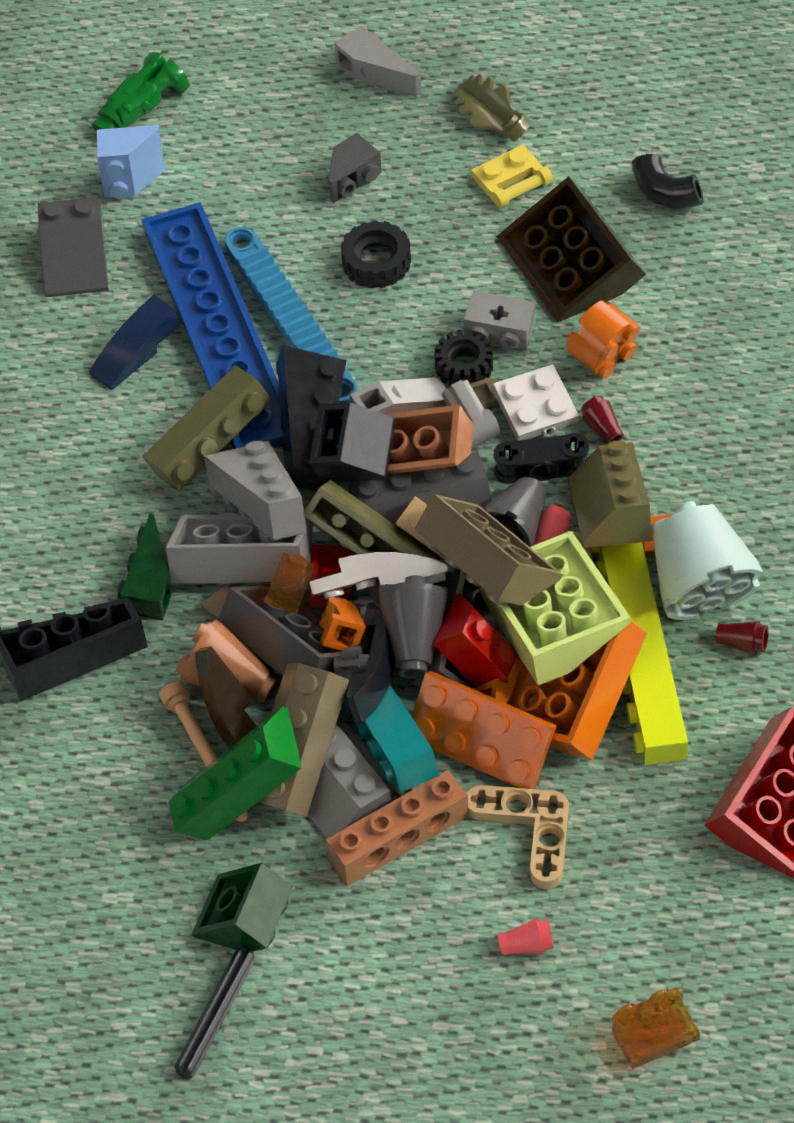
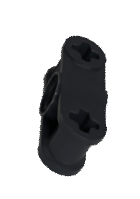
[494,433,589,484]

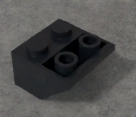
[309,402,396,483]

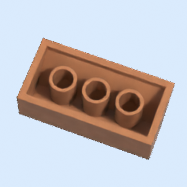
[386,405,473,474]

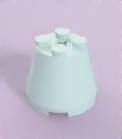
[651,501,764,620]

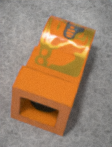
[319,597,366,651]

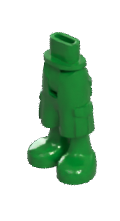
[91,52,190,132]

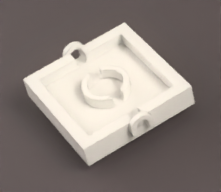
[492,364,579,441]

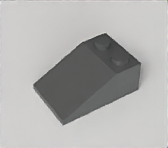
[38,197,109,297]

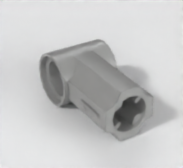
[442,380,500,448]

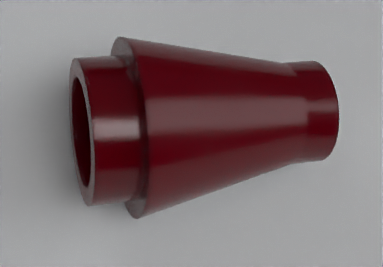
[580,396,624,445]
[715,621,769,655]

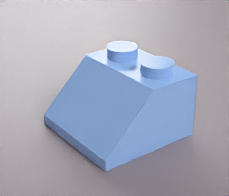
[97,125,165,199]

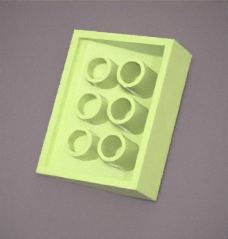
[480,531,631,685]

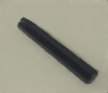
[175,947,255,1079]

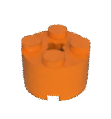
[566,300,641,379]

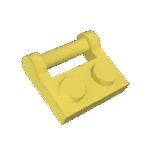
[471,144,554,209]

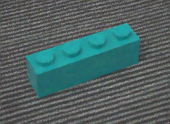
[342,684,440,793]

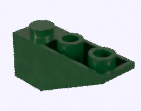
[117,514,173,620]

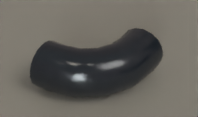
[631,154,704,209]

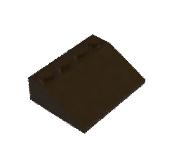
[496,176,646,322]

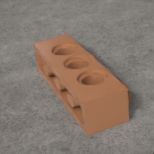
[326,770,469,886]

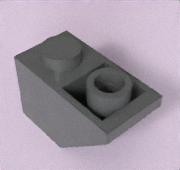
[328,133,382,203]

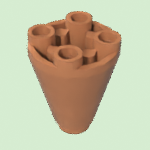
[175,620,277,704]

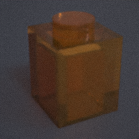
[264,553,315,614]

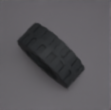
[341,221,411,288]

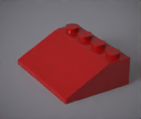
[704,707,794,878]

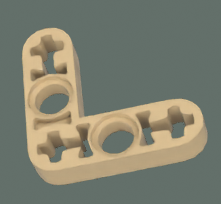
[466,785,569,889]

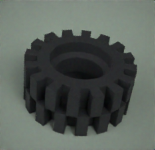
[434,330,493,387]

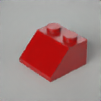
[433,593,518,688]

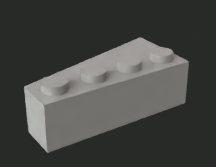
[204,441,307,540]

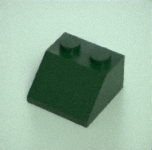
[192,863,293,952]

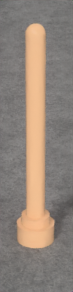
[159,681,248,822]

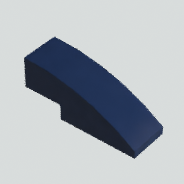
[89,295,179,390]

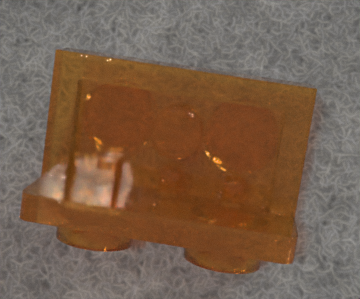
[612,986,700,1070]

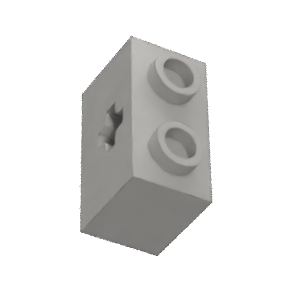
[464,291,536,350]

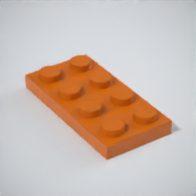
[411,671,557,789]

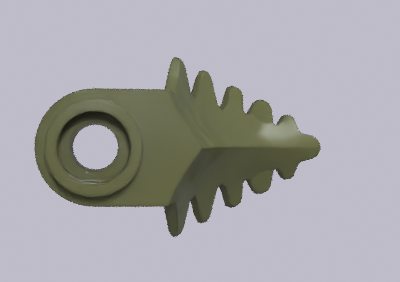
[452,74,530,142]

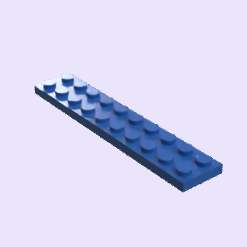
[141,202,284,449]

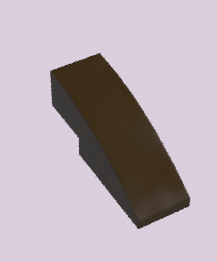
[195,646,257,749]

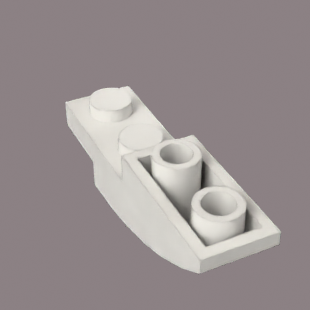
[309,552,454,600]

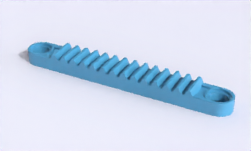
[225,227,357,403]

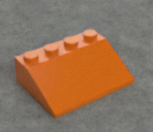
[506,620,647,761]

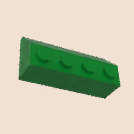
[169,706,302,840]

